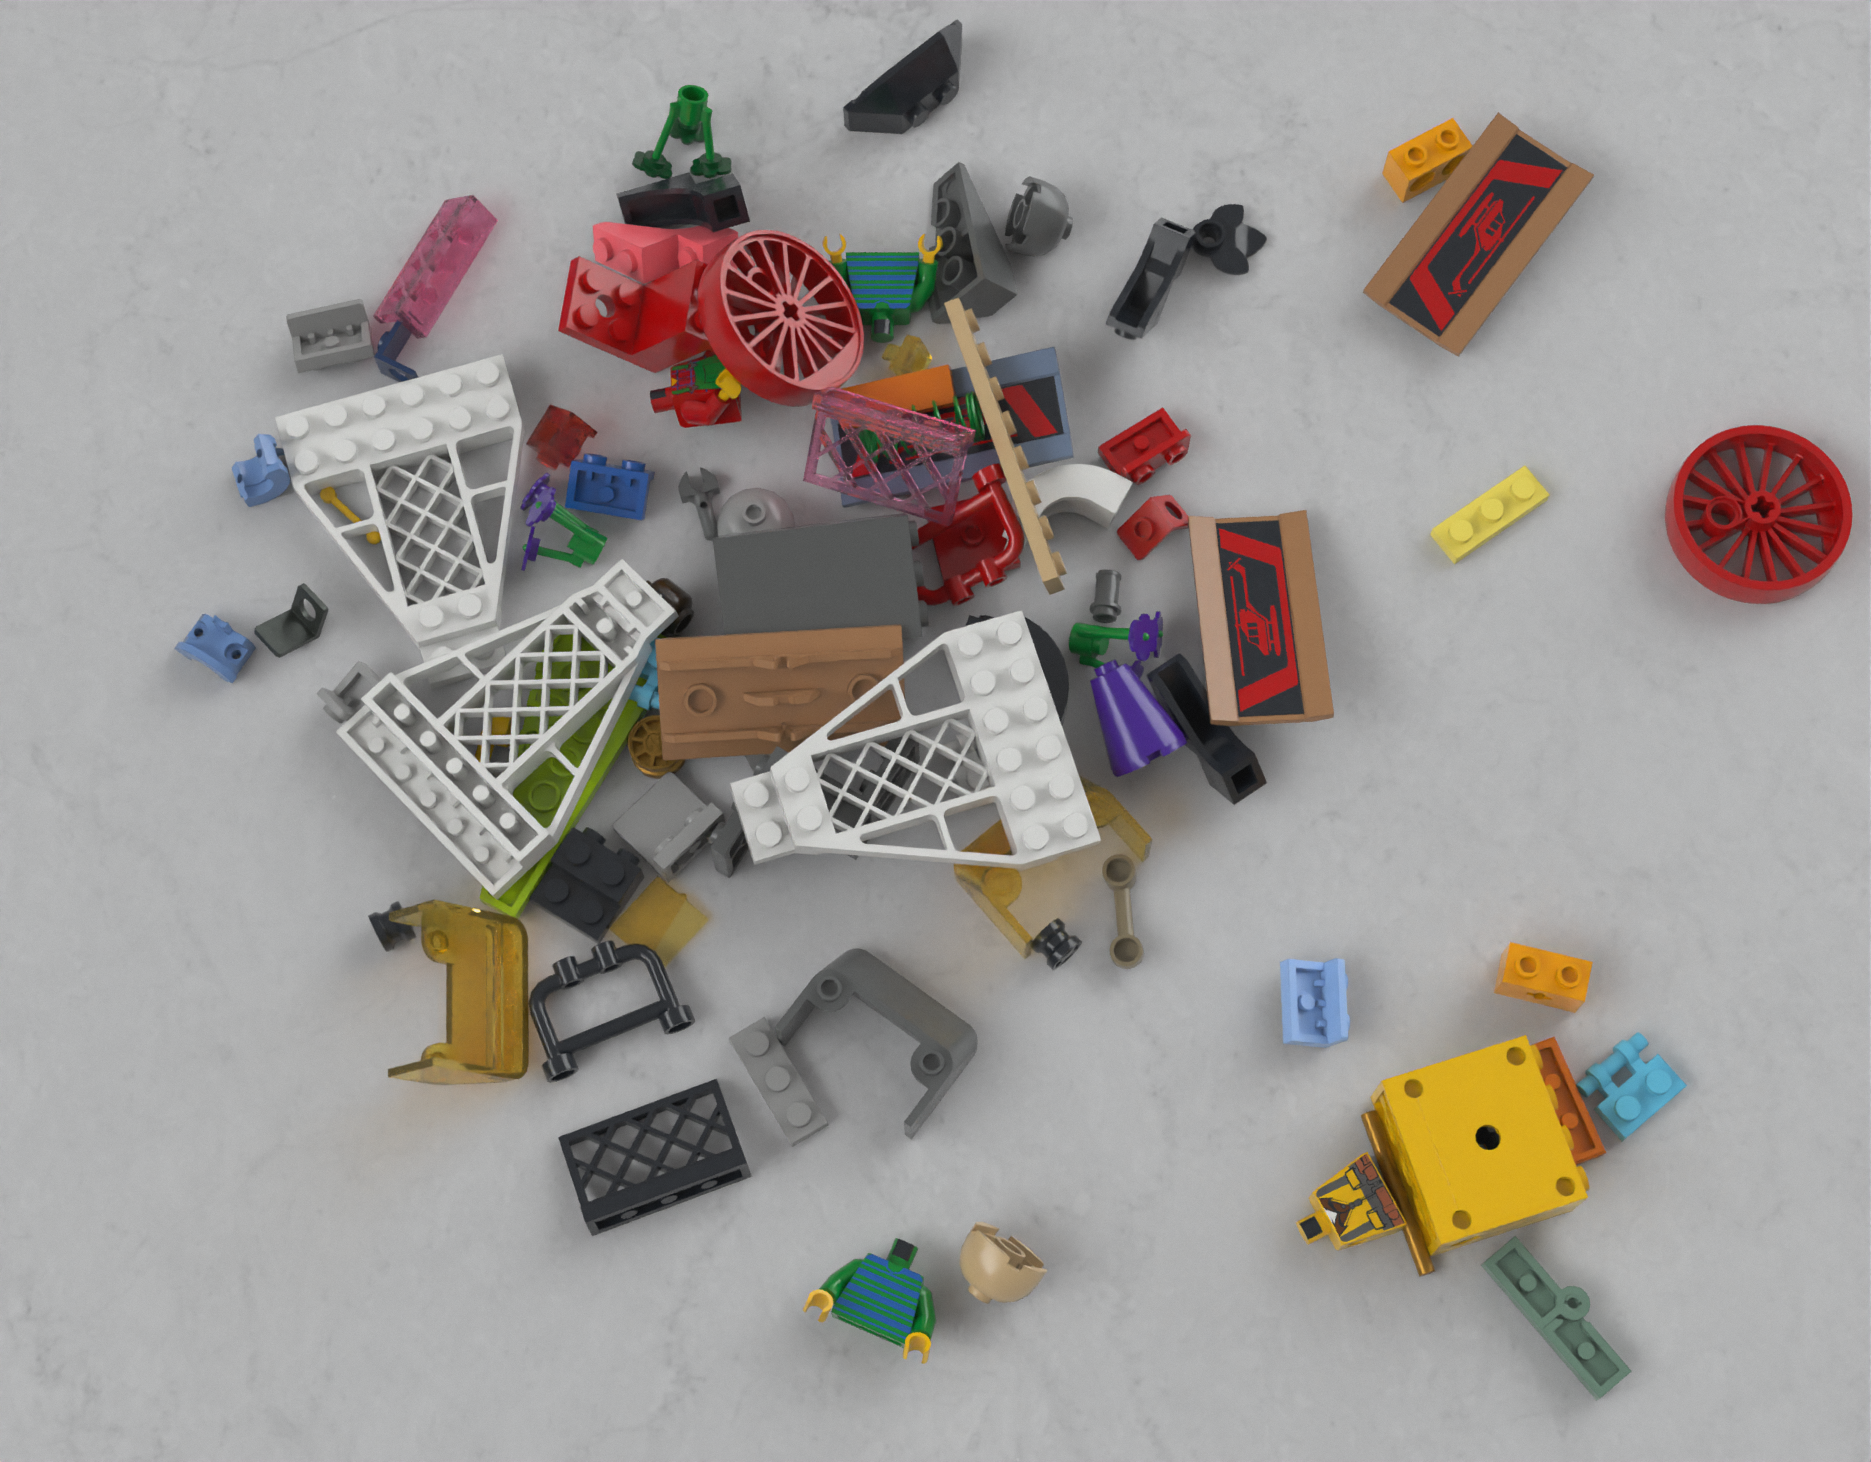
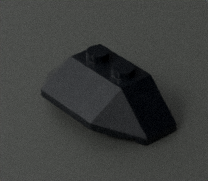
[843,19,962,134]

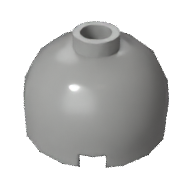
[717,488,795,536]

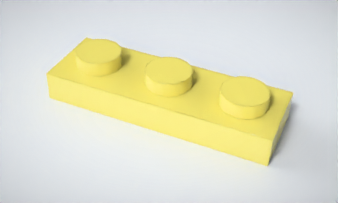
[1430,466,1550,565]

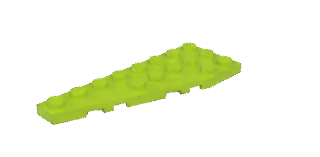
[479,634,667,922]

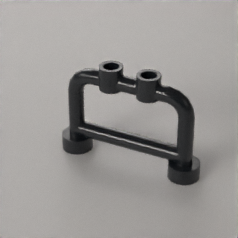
[528,940,695,1083]

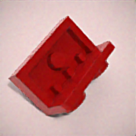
[1097,407,1191,485]

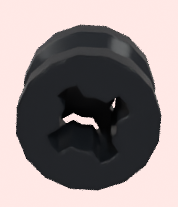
[368,901,416,952]
[1030,918,1082,970]

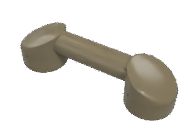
[1102,854,1144,969]

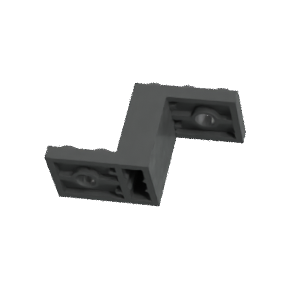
[709,737,920,878]

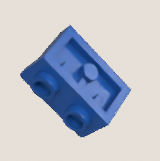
[565,453,655,521]

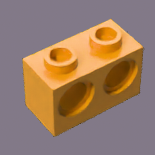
[1382,118,1473,203]

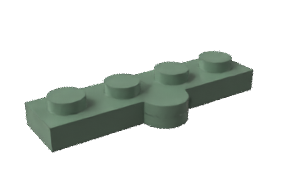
[1481,1236,1632,1401]

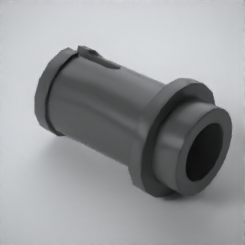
[1089,569,1121,623]

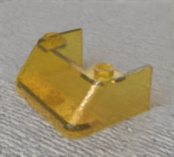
[954,775,1153,959]
[388,899,529,1085]

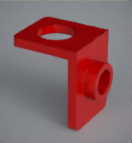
[1117,494,1188,560]

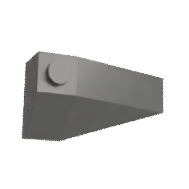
[928,162,1018,324]

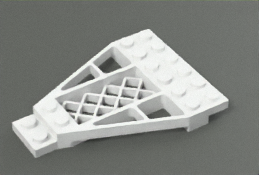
[275,354,526,689]
[336,559,679,900]
[730,610,1101,872]

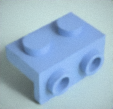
[1280,958,1350,1048]

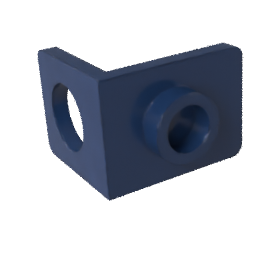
[374,316,418,382]

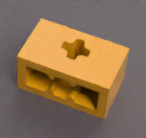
[1494,942,1593,1013]

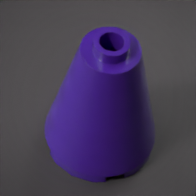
[1090,659,1187,777]

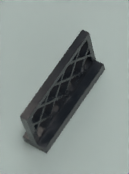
[558,1079,752,1236]

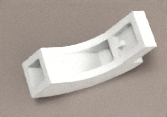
[1002,464,1133,551]

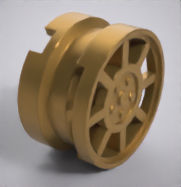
[628,715,686,779]

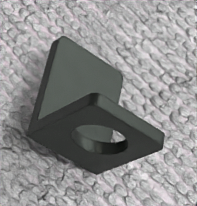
[254,583,328,658]

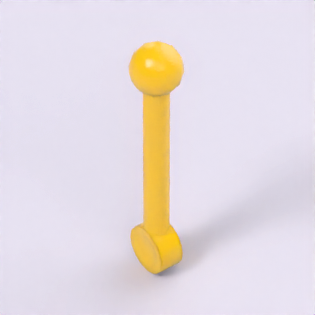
[320,487,381,545]

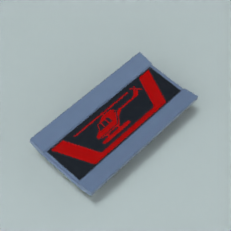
[826,347,1074,508]

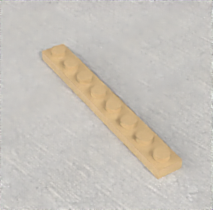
[944,297,1067,595]

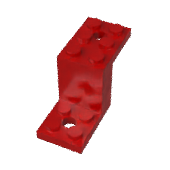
[558,256,783,373]

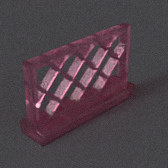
[803,386,976,526]

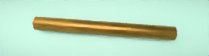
[1361,1110,1435,1277]

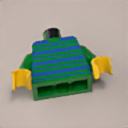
[822,233,943,343]
[803,1238,936,1364]

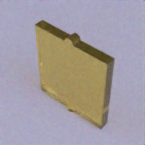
[609,876,708,968]

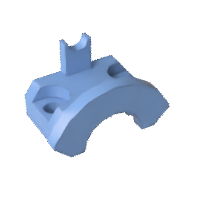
[231,434,290,507]
[174,614,256,683]

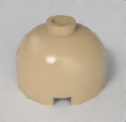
[959,1222,1047,1304]

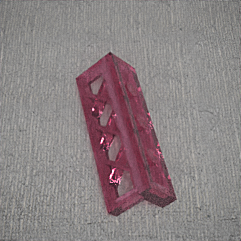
[373,195,498,339]

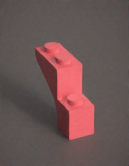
[593,222,738,284]

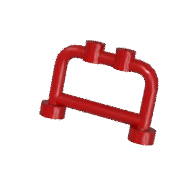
[912,463,1025,606]

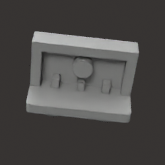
[286,299,375,373]

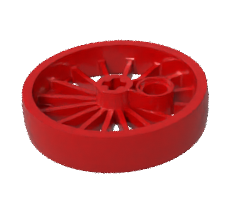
[698,230,864,407]
[1665,425,1853,604]

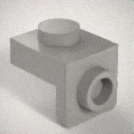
[317,661,381,723]

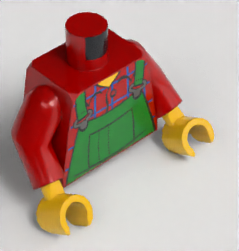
[650,350,742,428]

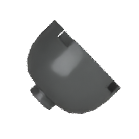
[1005,176,1073,257]

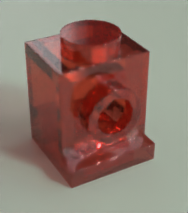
[526,404,598,471]

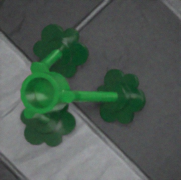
[632,85,732,179]

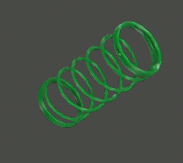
[858,391,985,466]

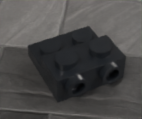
[529,827,644,944]

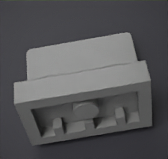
[613,772,726,883]

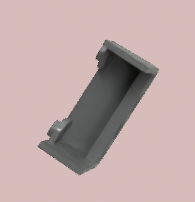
[775,948,978,1140]

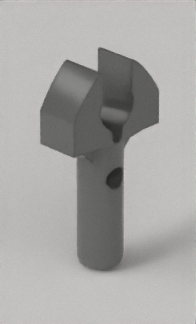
[678,467,720,541]

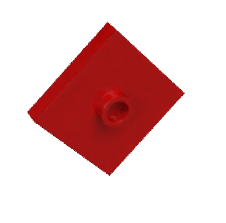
[925,499,1021,583]

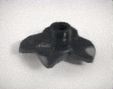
[1191,204,1267,275]

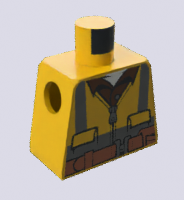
[1296,1152,1407,1251]

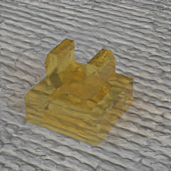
[882,335,932,376]

